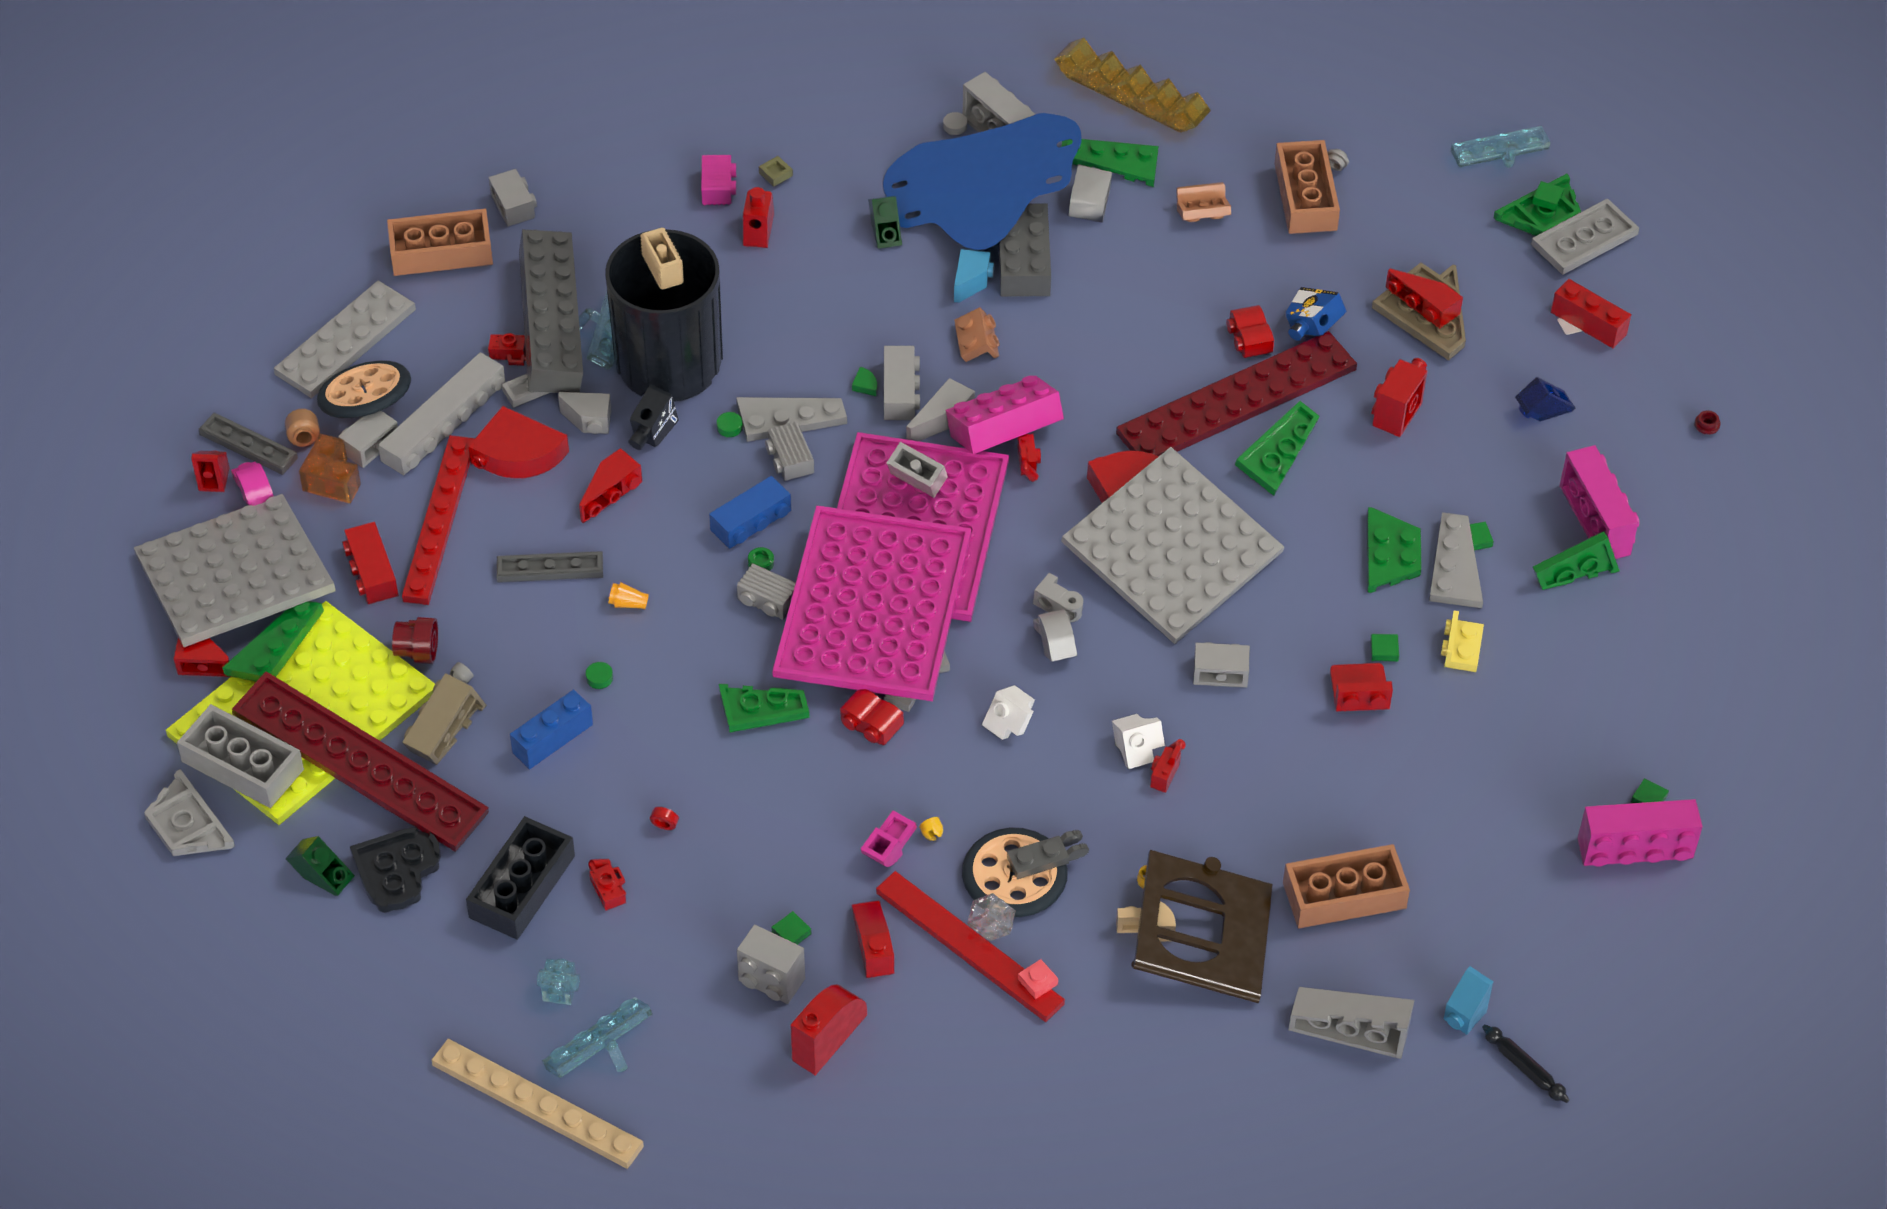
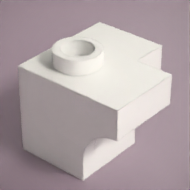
[982,685,1035,740]
[1112,714,1165,769]

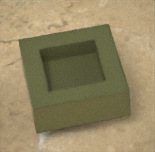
[759,156,793,187]

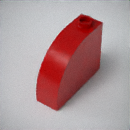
[468,406,569,478]
[1087,451,1159,503]
[791,984,867,1076]

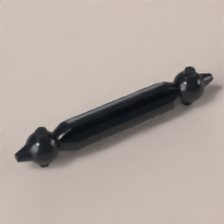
[1482,1024,1570,1103]

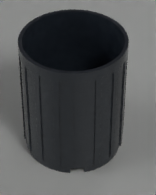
[605,229,723,402]

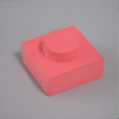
[1018,959,1058,999]

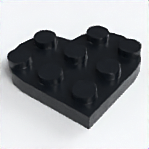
[350,827,441,913]

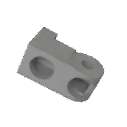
[1033,573,1083,622]

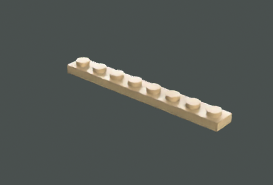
[432,1039,644,1169]

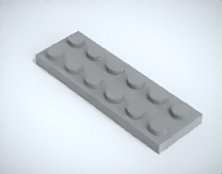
[274,280,416,398]

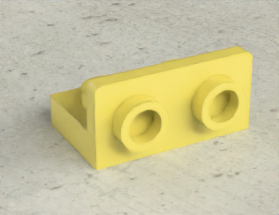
[1441,610,1484,672]

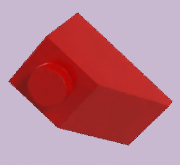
[191,451,230,492]
[174,638,231,677]

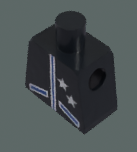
[628,384,679,450]

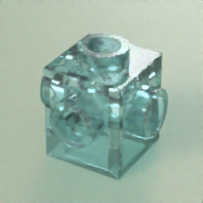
[537,959,580,1005]

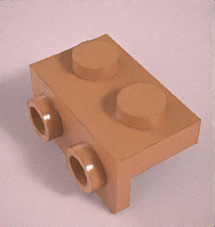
[1176,182,1231,222]
[954,307,1000,362]

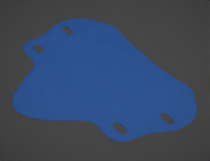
[883,113,1081,250]

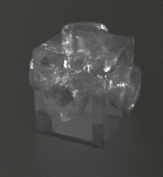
[967,893,1016,941]

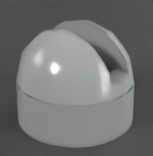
[450,662,474,684]

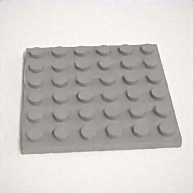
[1061,447,1284,644]
[134,494,336,647]

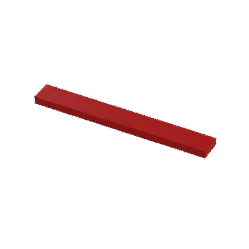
[876,871,1065,1022]

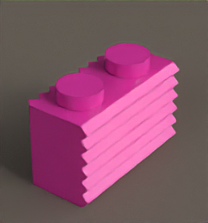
[701,155,736,205]

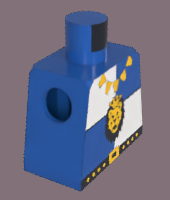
[1286,287,1347,341]

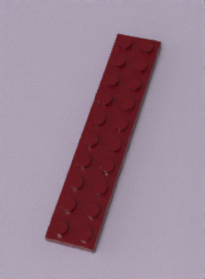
[1116,331,1357,456]
[232,671,489,852]

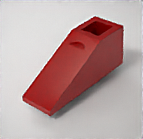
[1386,268,1463,329]
[579,448,642,523]

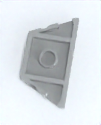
[144,769,235,856]

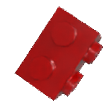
[1330,663,1393,712]

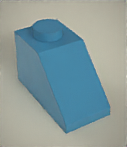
[954,249,994,303]
[1443,966,1493,1035]

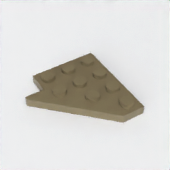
[1372,262,1466,360]

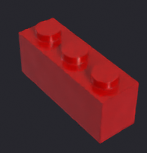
[1551,279,1632,348]
[342,521,399,604]

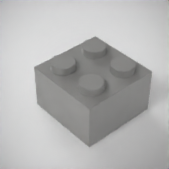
[737,924,805,1004]

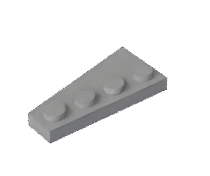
[1429,512,1483,608]

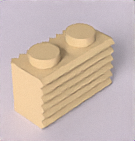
[640,228,684,290]

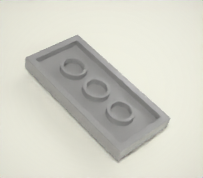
[1531,198,1639,275]

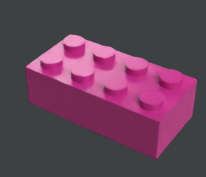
[945,375,1064,454]
[1560,445,1639,559]
[1577,799,1703,866]

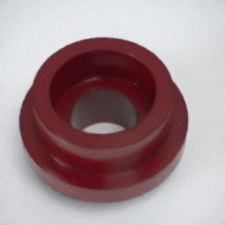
[1694,410,1721,434]

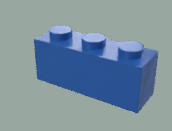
[709,476,791,549]
[510,689,593,770]

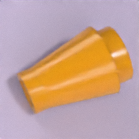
[608,582,649,610]

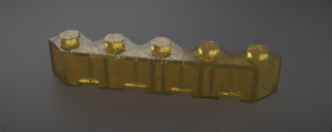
[1054,37,1211,133]

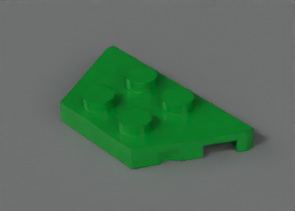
[1493,173,1581,236]
[1367,507,1421,593]

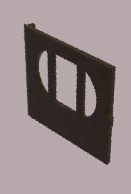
[1131,850,1273,1003]

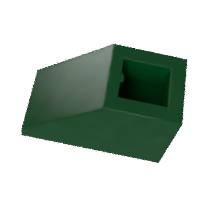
[868,196,902,248]
[286,836,355,896]

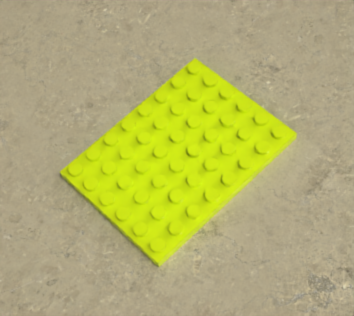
[166,601,435,825]

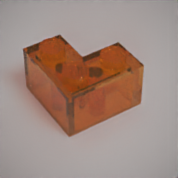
[299,433,361,504]

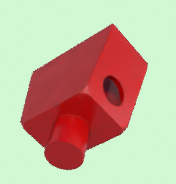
[743,187,774,248]

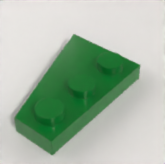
[1533,532,1620,590]
[719,684,810,732]

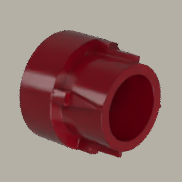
[392,617,438,664]

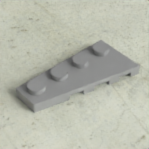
[736,397,847,442]

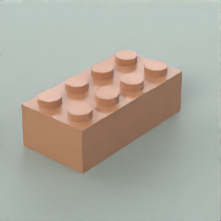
[1274,140,1340,234]
[387,209,493,276]
[1283,844,1410,929]

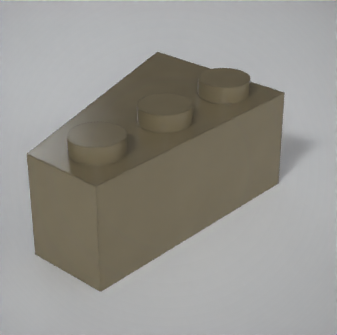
[402,673,487,765]

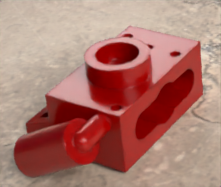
[488,333,526,366]
[1017,434,1041,482]
[1151,739,1186,793]
[588,859,626,911]

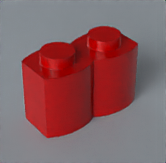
[1226,305,1274,358]
[840,689,904,745]

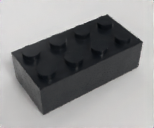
[466,816,575,940]

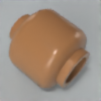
[285,409,320,447]

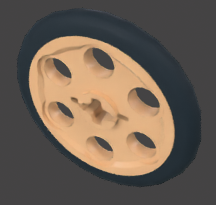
[317,361,411,418]
[962,827,1068,917]

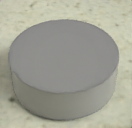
[943,112,967,135]

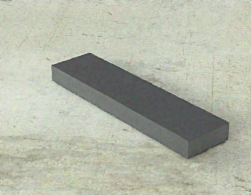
[199,413,298,475]
[497,551,603,582]

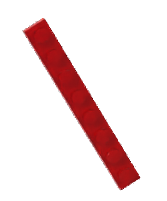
[402,435,475,605]

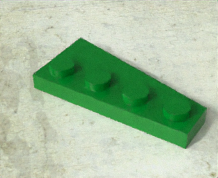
[1061,139,1159,187]
[1235,401,1320,496]
[222,601,324,682]

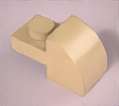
[1116,901,1176,942]

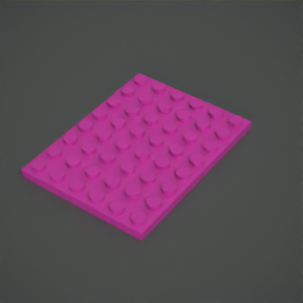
[837,432,1009,622]
[773,505,971,702]

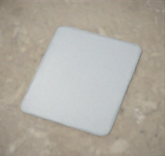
[1557,318,1582,335]

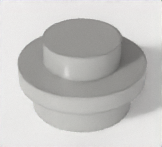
[1327,149,1349,171]

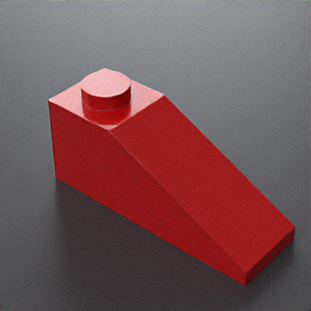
[852,900,894,978]

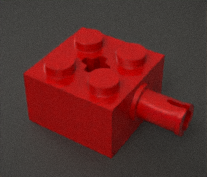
[1371,358,1428,437]

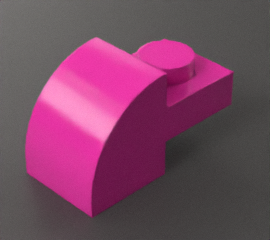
[231,461,273,506]
[861,810,917,867]

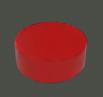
[650,807,679,830]

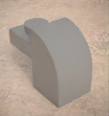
[1033,609,1077,662]

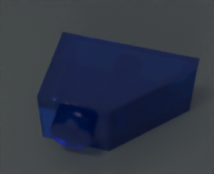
[1515,377,1576,422]

